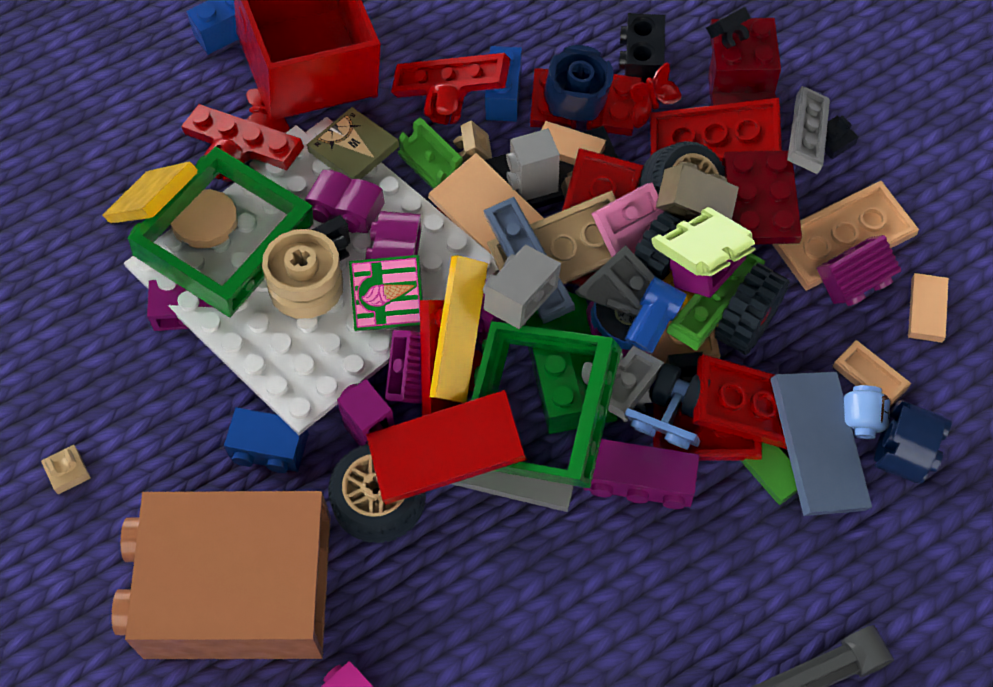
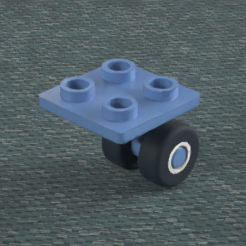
[624,363,710,450]

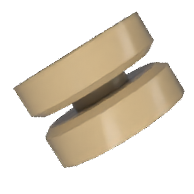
[262,229,343,319]

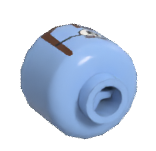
[844,385,890,439]

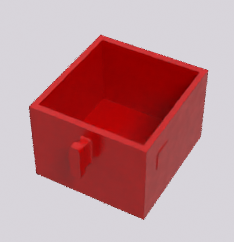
[234,0,381,123]

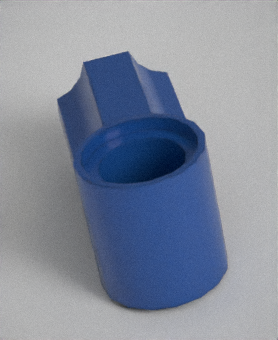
[624,277,687,354]

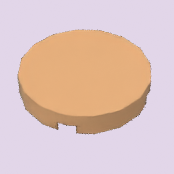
[171,189,238,249]

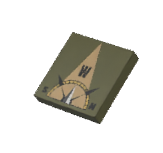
[307,107,399,179]

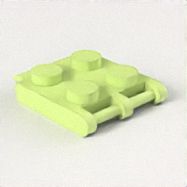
[652,207,756,276]

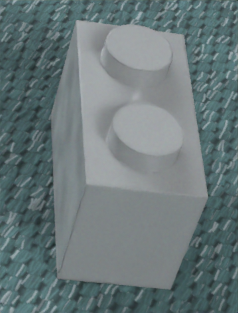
[506,128,560,201]
[483,244,561,329]

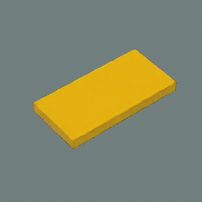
[102,161,198,223]

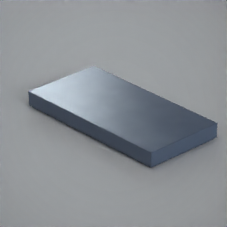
[770,372,872,516]

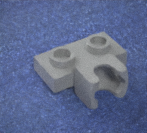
[582,346,664,420]

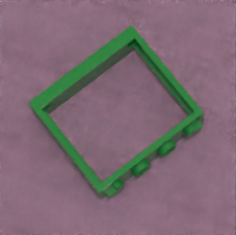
[128,146,314,318]
[468,321,622,488]

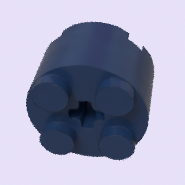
[544,45,614,121]
[874,400,952,484]

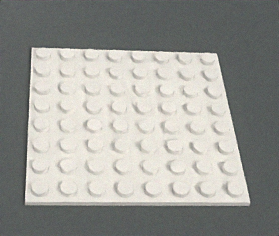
[124,117,499,435]

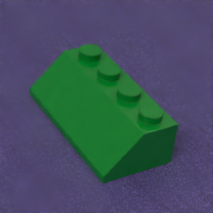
[523,292,617,434]

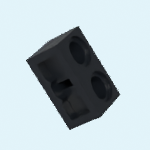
[619,13,666,83]

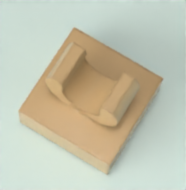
[453,121,492,163]
[41,445,91,494]

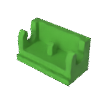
[398,117,463,189]

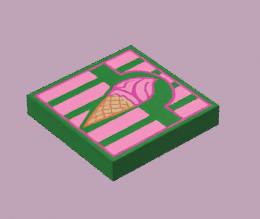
[349,255,423,332]

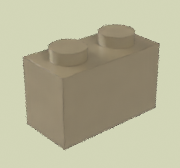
[655,162,739,223]

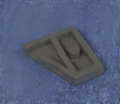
[575,245,655,318]

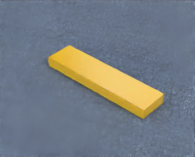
[429,255,488,403]

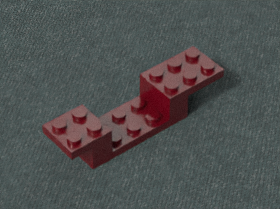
[708,18,802,245]

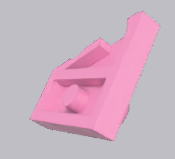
[591,183,664,257]

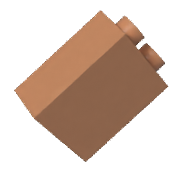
[112,491,331,659]

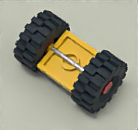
[634,211,790,355]

